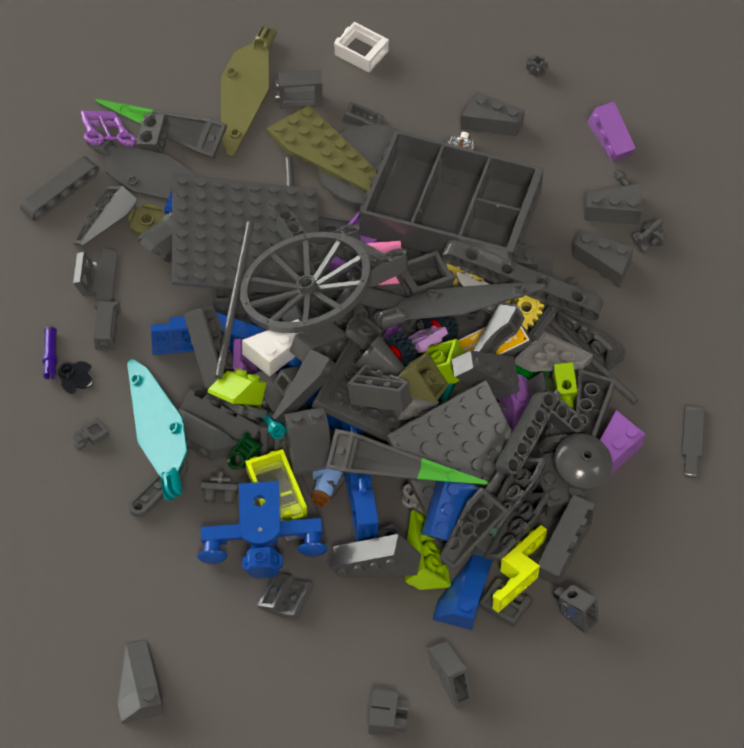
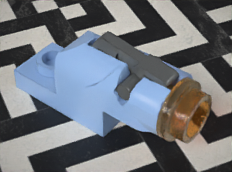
[311,439,345,507]

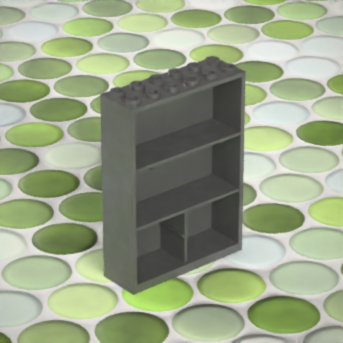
[359,130,544,262]

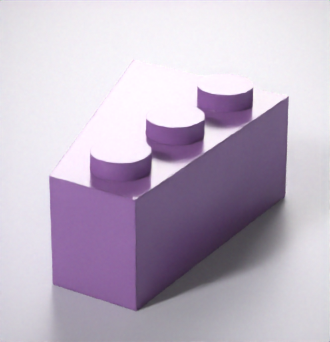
[587,102,636,162]
[600,410,645,475]

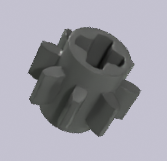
[526,55,548,77]

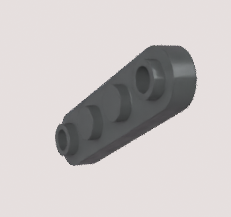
[128,459,188,517]

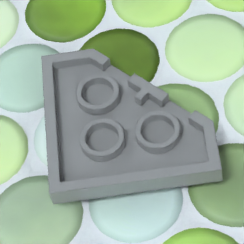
[515,331,593,372]

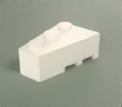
[242,319,304,377]

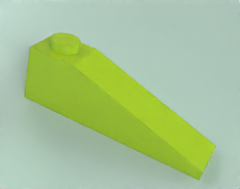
[404,510,451,590]

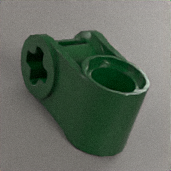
[227,432,263,470]

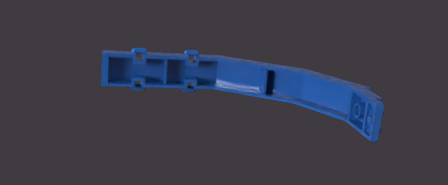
[151,312,379,542]

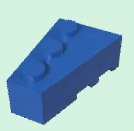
[421,481,480,541]

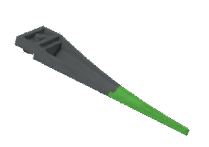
[95,99,227,158]
[326,429,489,485]

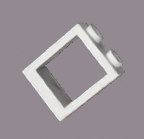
[334,22,389,73]

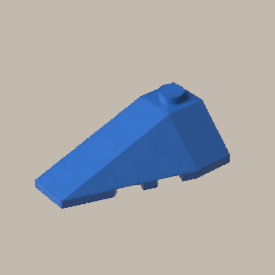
[433,554,493,630]

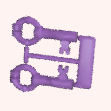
[81,110,136,147]

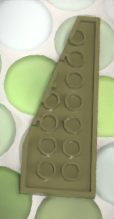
[266,105,377,193]

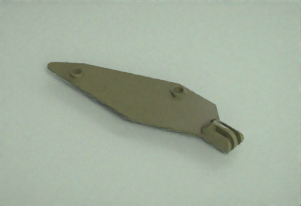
[221,26,277,156]

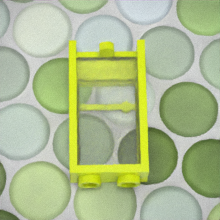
[245,449,307,521]

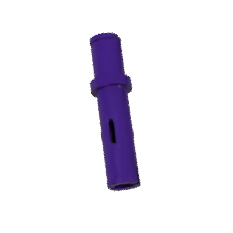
[42,327,57,379]

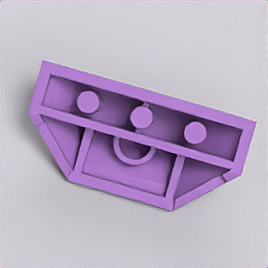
[498,374,531,432]

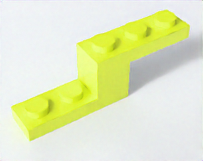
[492,525,547,613]

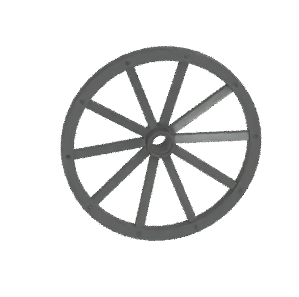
[240,232,372,333]

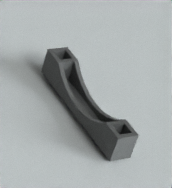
[448,304,525,399]

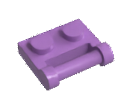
[233,339,258,374]

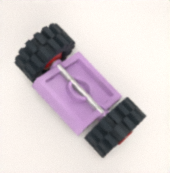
[385,316,459,367]

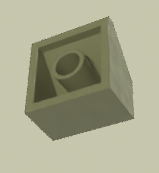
[398,353,449,403]

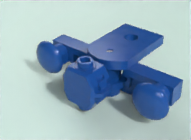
[197,481,328,579]

